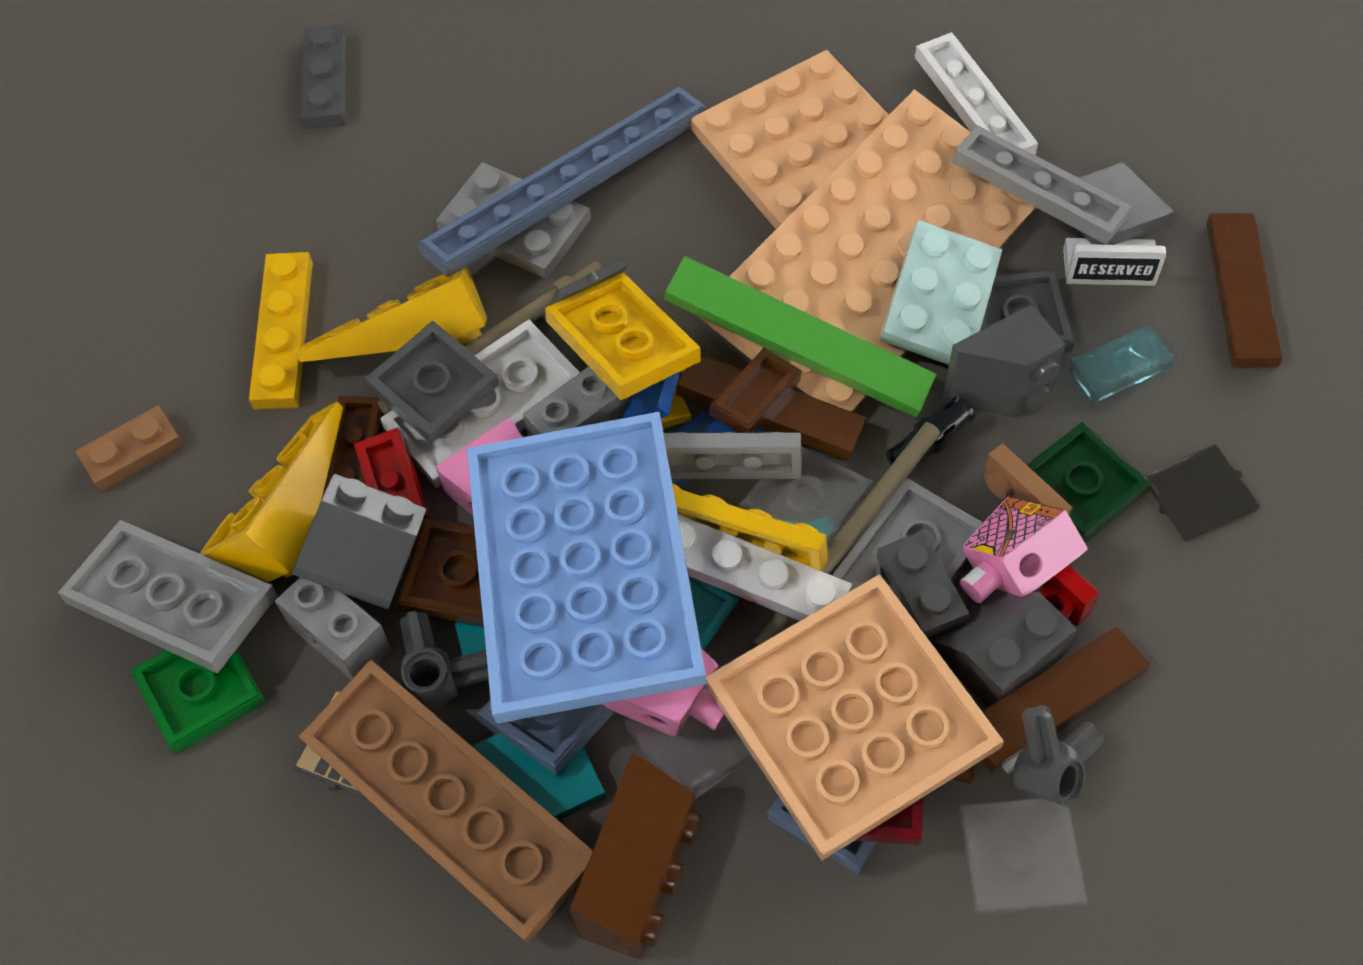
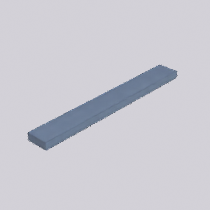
[418,87,707,277]

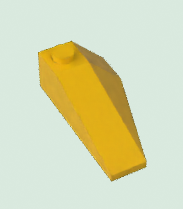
[296,266,487,362]

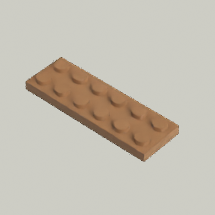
[299,660,593,944]

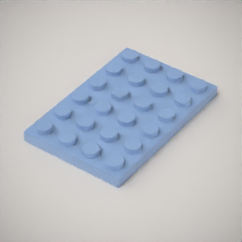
[467,412,707,723]

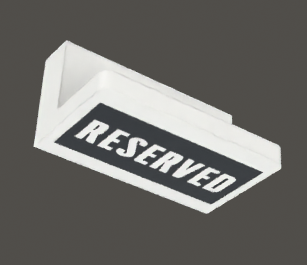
[1063,238,1166,286]

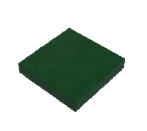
[1027,421,1152,543]

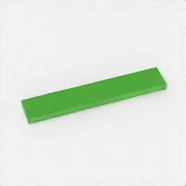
[663,256,937,418]

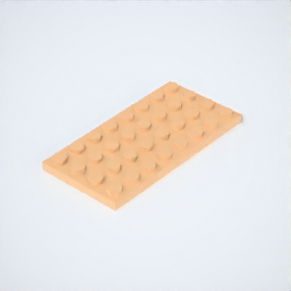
[698,89,1037,412]

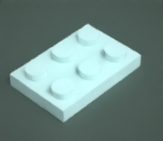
[879,220,1002,365]

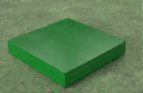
[129,649,267,755]

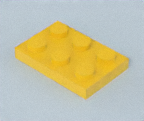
[545,272,701,400]

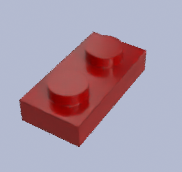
[354,427,430,521]

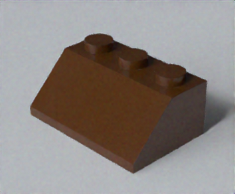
[570,754,702,960]

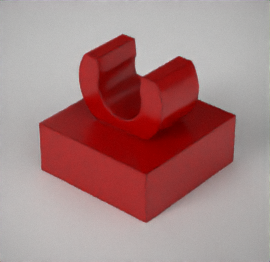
[1038,565,1100,626]

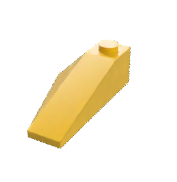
[199,401,343,583]

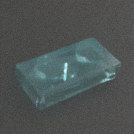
[1068,324,1175,403]

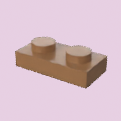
[75,405,184,493]
[983,443,1073,516]

